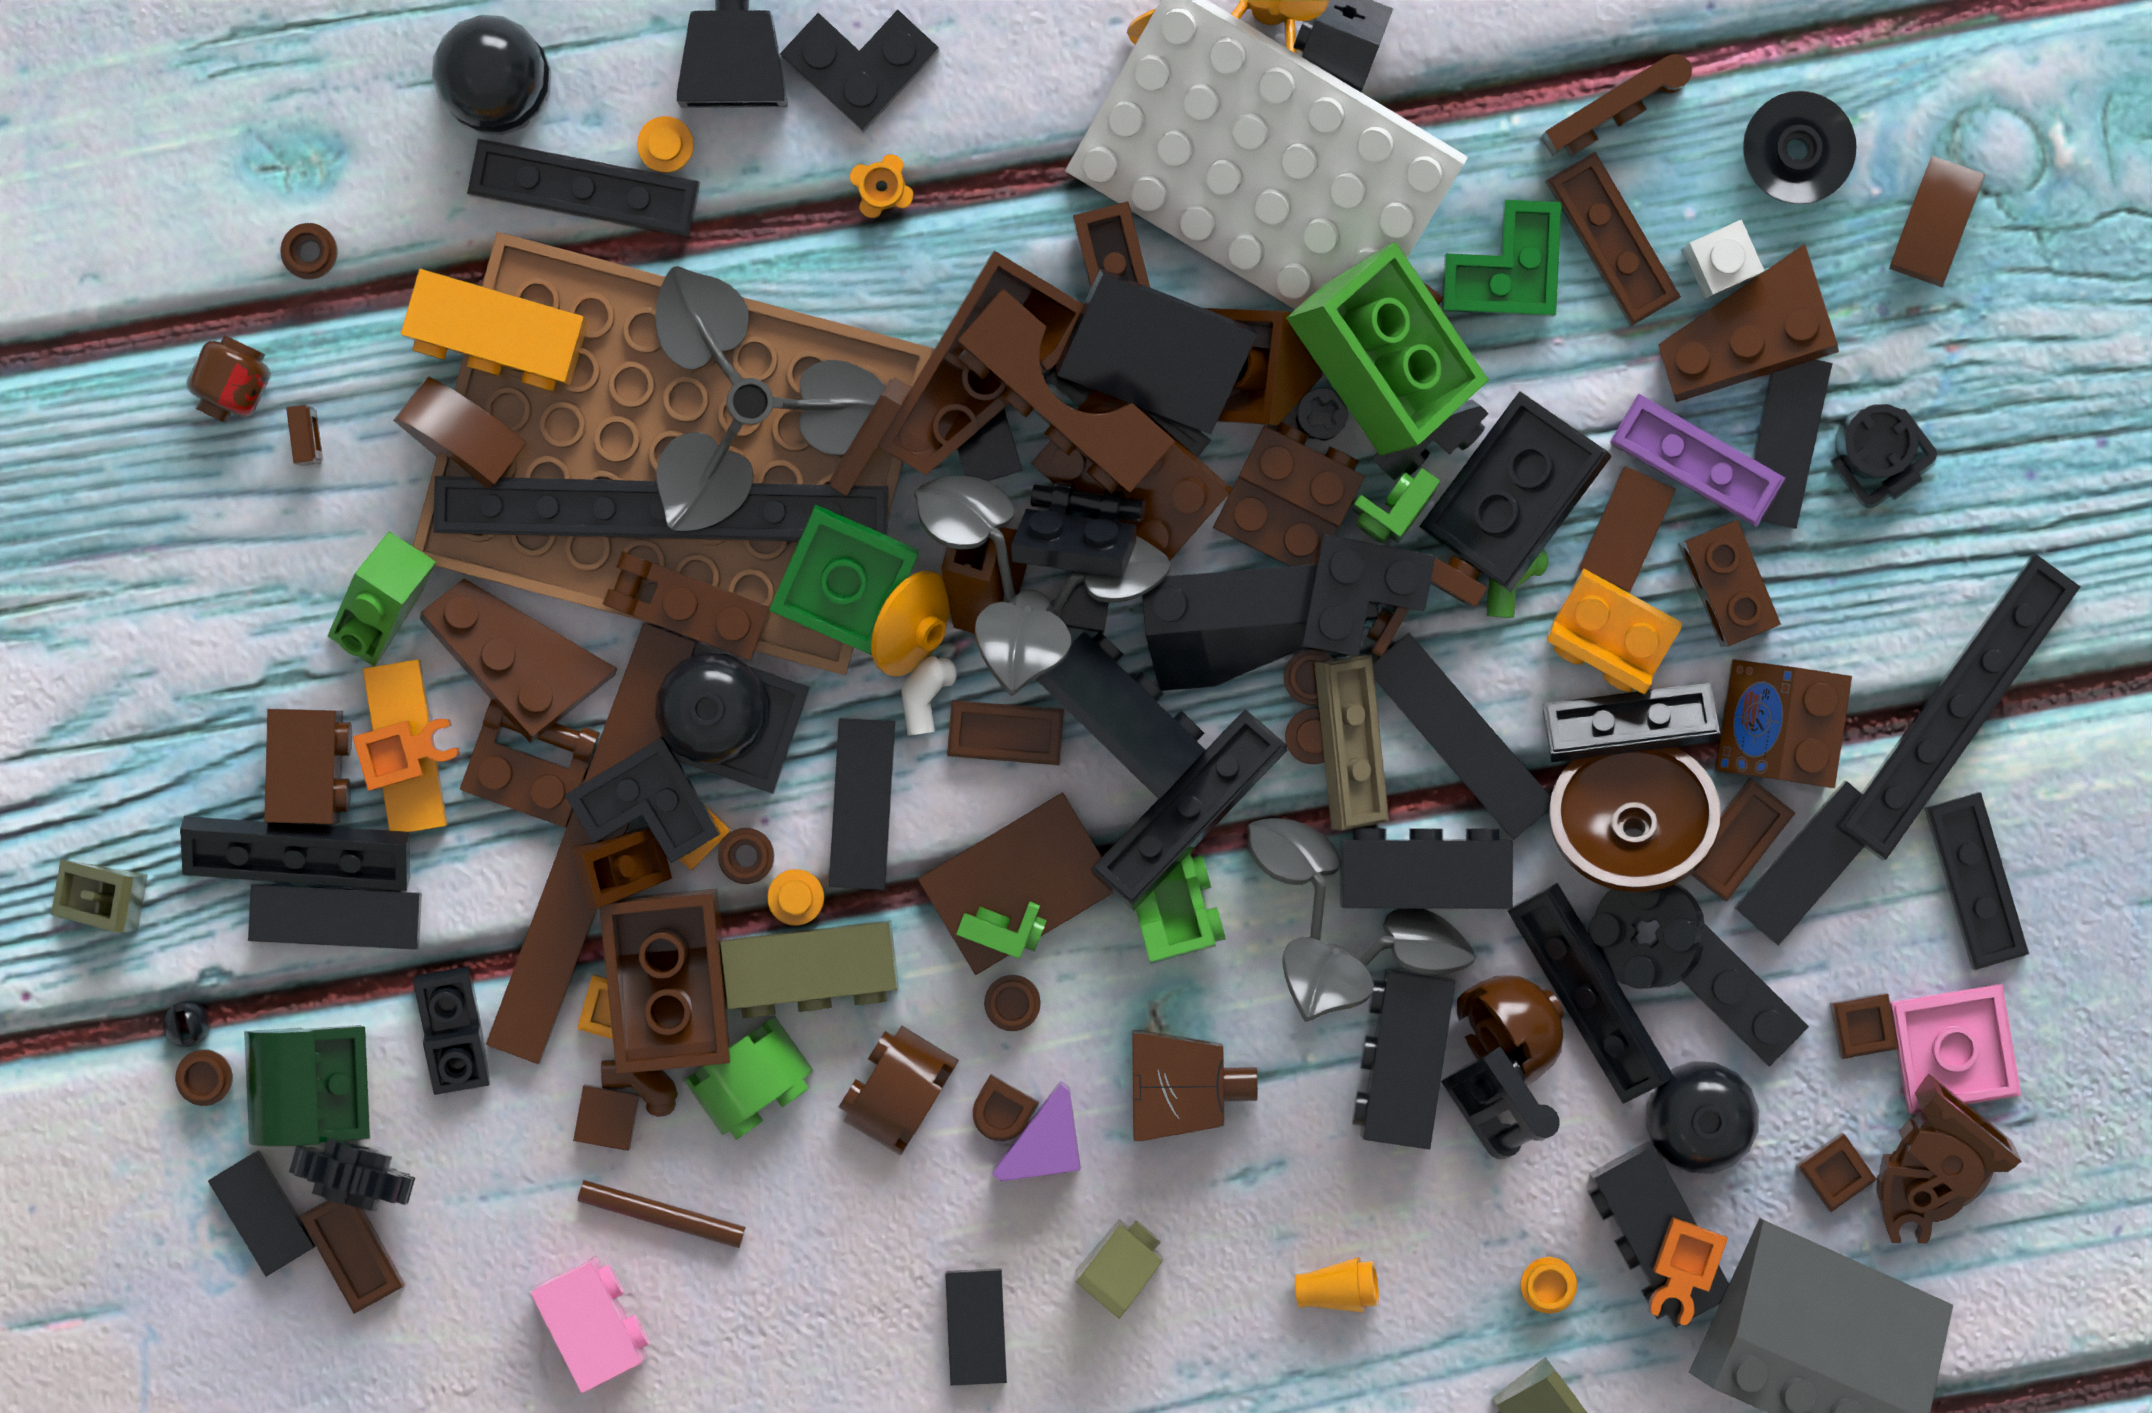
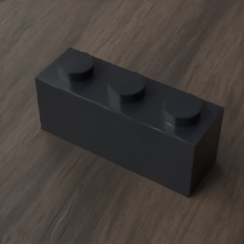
[1340,828,1513,909]
[1352,969,1456,1150]
[1587,1141,1729,1328]

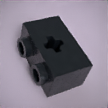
[1293,0,1393,92]

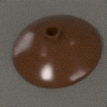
[1550,747,1721,892]

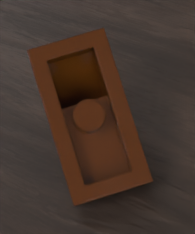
[572,826,672,910]

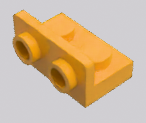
[1546,568,1682,694]

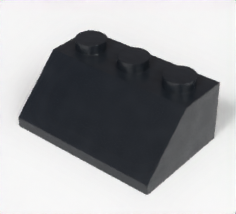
[1036,631,1205,799]

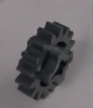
[289,1138,415,1212]

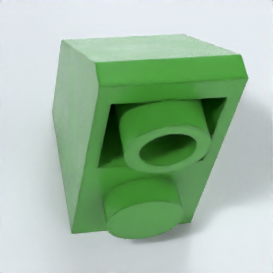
[327,531,436,666]

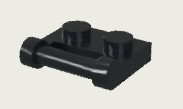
[1441,1046,1560,1160]

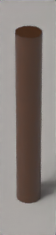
[577,1180,746,1248]

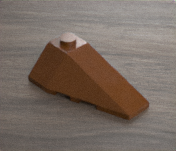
[878,250,1084,475]

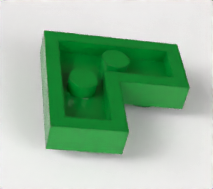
[1442,200,1562,317]

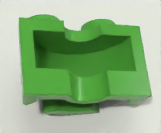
[1136,853,1226,964]
[683,1015,813,1140]

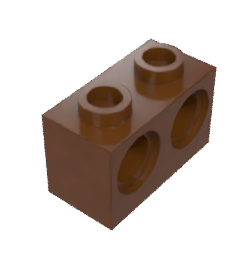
[1678,520,1781,647]

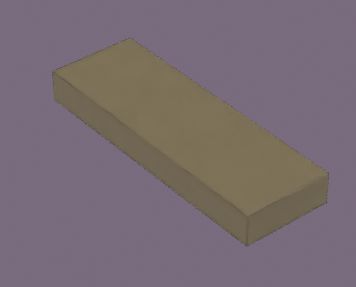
[1314,654,1389,831]

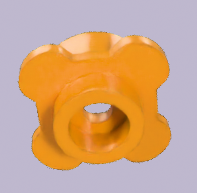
[850,154,913,218]

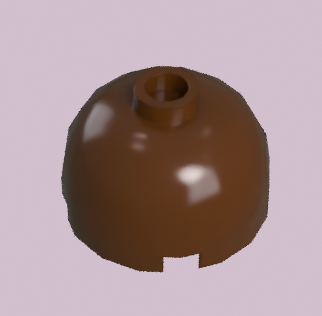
[1456,975,1564,1086]

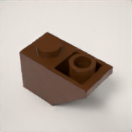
[941,526,1027,634]

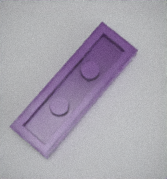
[1610,393,1786,528]

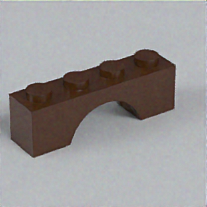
[955,289,1175,494]

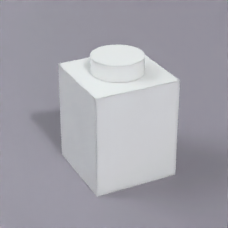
[1682,219,1765,300]

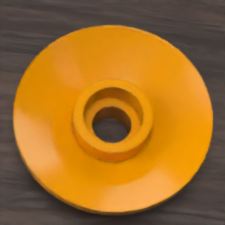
[871,570,951,676]

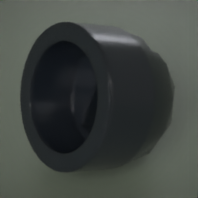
[163,1001,211,1047]

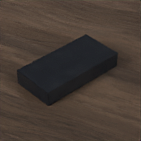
[208,1150,316,1277]
[945,1268,1007,1386]

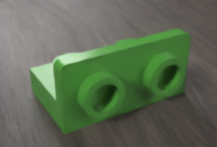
[1353,468,1441,544]

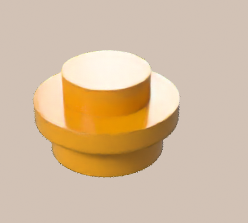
[637,116,694,173]
[767,869,824,925]
[1520,1256,1577,1314]

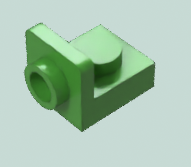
[956,901,1047,959]

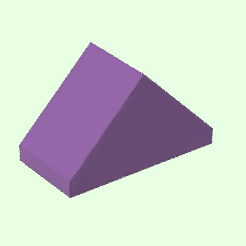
[992,1081,1081,1181]

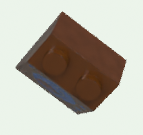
[1715,659,1852,788]

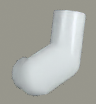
[901,656,957,736]

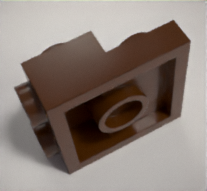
[1213,422,1365,566]

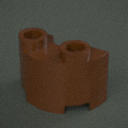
[838,1025,959,1156]

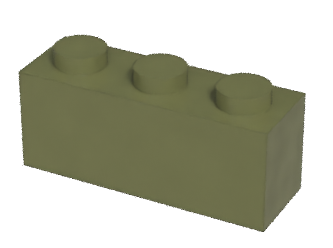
[720,920,899,1018]

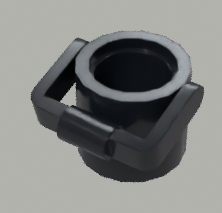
[1830,404,1937,508]

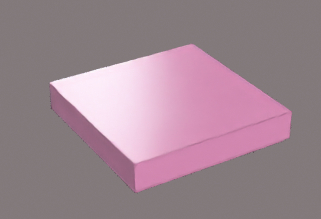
[1890,983,2021,1114]

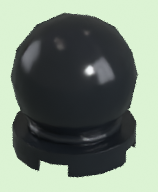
[432,15,551,135]

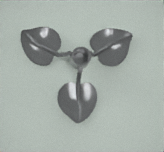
[655,266,886,531]
[914,475,1171,696]
[1246,818,1476,1022]

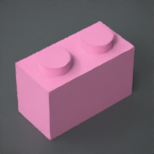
[530,1256,650,1394]

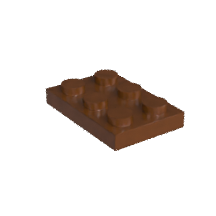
[1031,390,1233,562]

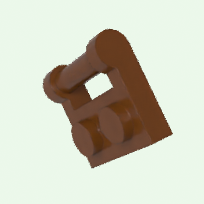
[459,700,600,828]

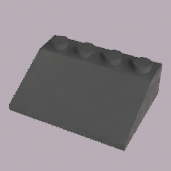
[1688,1218,1953,1413]

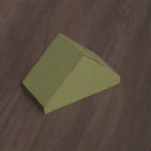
[51,859,148,933]

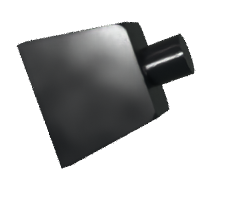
[677,0,788,108]

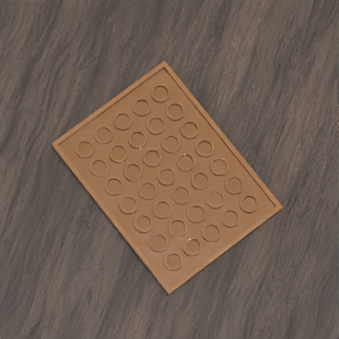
[413,232,934,675]

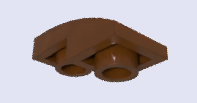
[1889,156,1985,288]
[393,376,527,489]

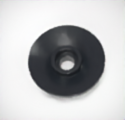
[1743,91,1857,204]

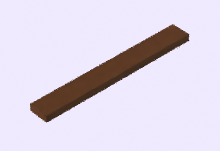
[486,622,698,1064]

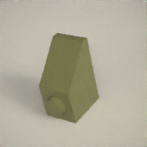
[1075,1219,1163,1319]
[1492,1357,1587,1413]

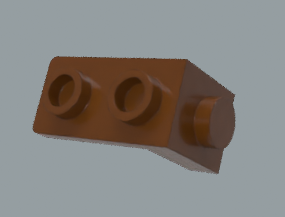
[1366,553,1488,658]

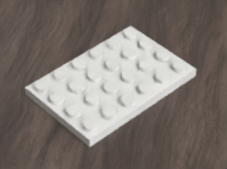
[1065,0,1468,309]

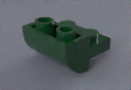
[244,1025,370,1146]

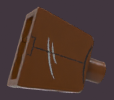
[1132,1030,1258,1141]

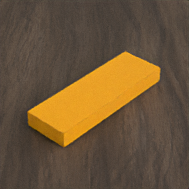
[363,659,448,832]

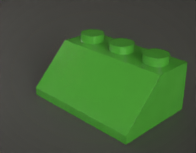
[1286,242,1489,456]

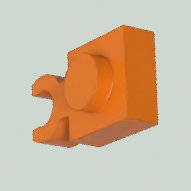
[352,719,460,791]
[1649,1217,1728,1326]

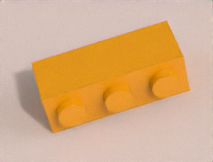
[401,269,589,392]

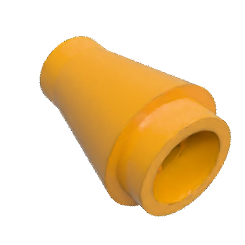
[1295,1257,1379,1313]

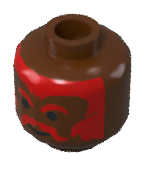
[186,335,271,423]

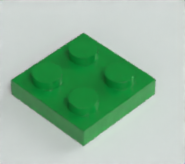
[769,504,919,655]

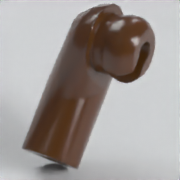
[601,1060,678,1117]

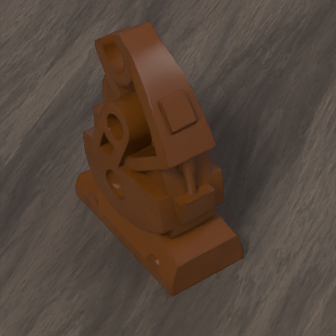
[1876,1074,2022,1243]

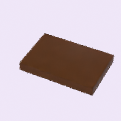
[918,792,1113,975]

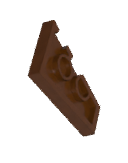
[1658,244,1839,402]
[420,578,617,743]

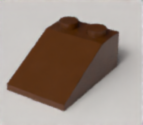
[600,888,731,1074]

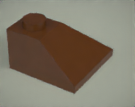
[1204,308,1323,426]

